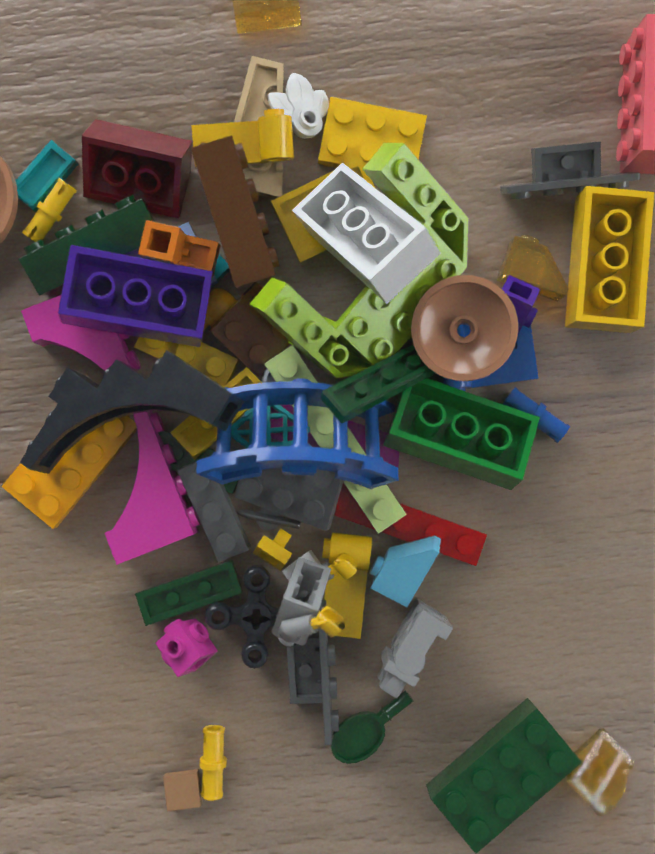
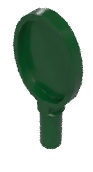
[331,690,414,764]

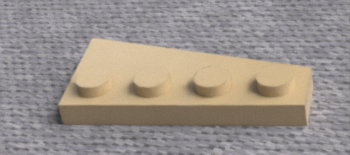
[234,56,284,199]

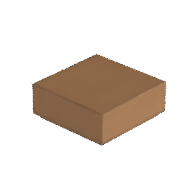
[163,769,202,812]

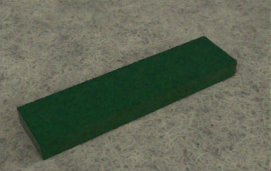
[320,344,435,424]

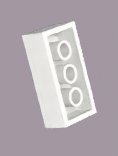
[292,163,440,304]

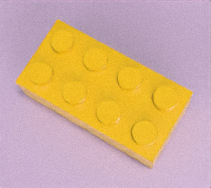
[565,186,654,333]

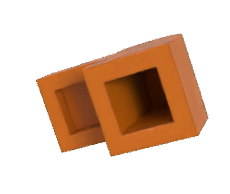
[138,220,221,278]

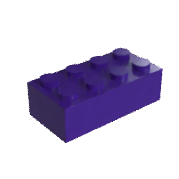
[58,245,213,347]

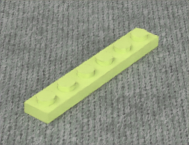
[264,345,407,534]

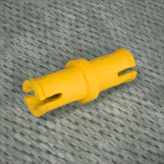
[22,178,77,242]
[199,725,227,801]

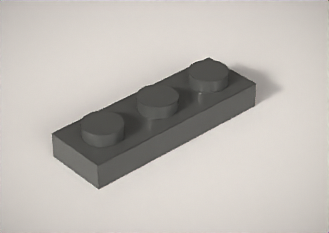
[177,456,251,562]

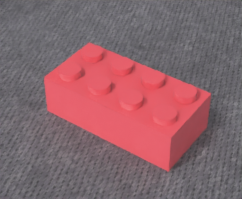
[616,14,655,174]

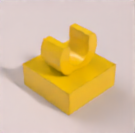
[253,528,292,571]

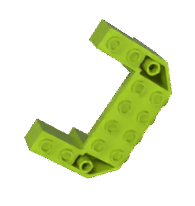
[249,143,469,378]

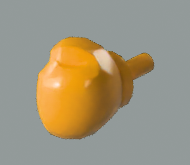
[203,288,237,332]

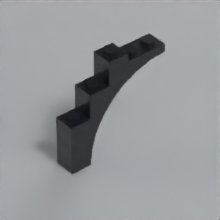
[20,350,245,474]

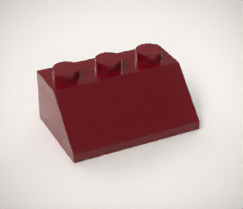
[82,119,193,218]

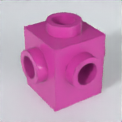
[155,618,218,677]

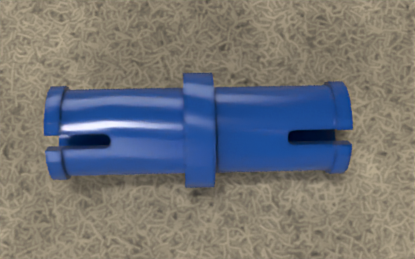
[503,387,570,443]

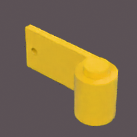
[191,109,294,167]
[322,532,372,639]

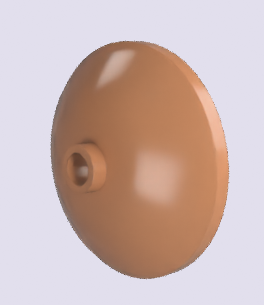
[411,275,518,381]

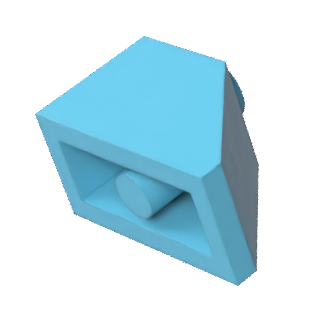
[369,536,441,607]

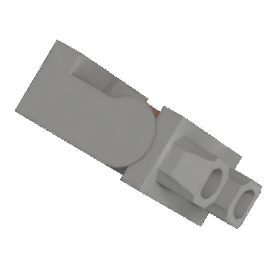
[377,598,453,698]

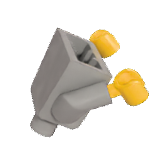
[272,553,358,647]

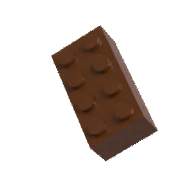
[191,135,280,287]

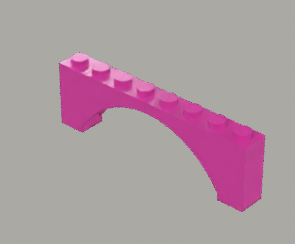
[21,295,200,565]

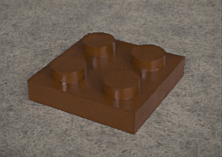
[209,282,289,377]

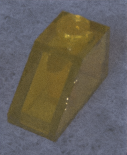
[496,235,569,302]

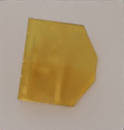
[567,728,634,816]

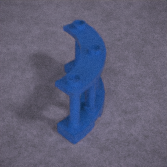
[196,378,399,489]

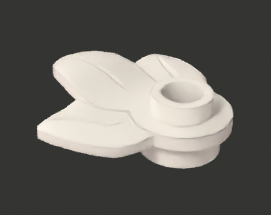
[267,73,329,138]

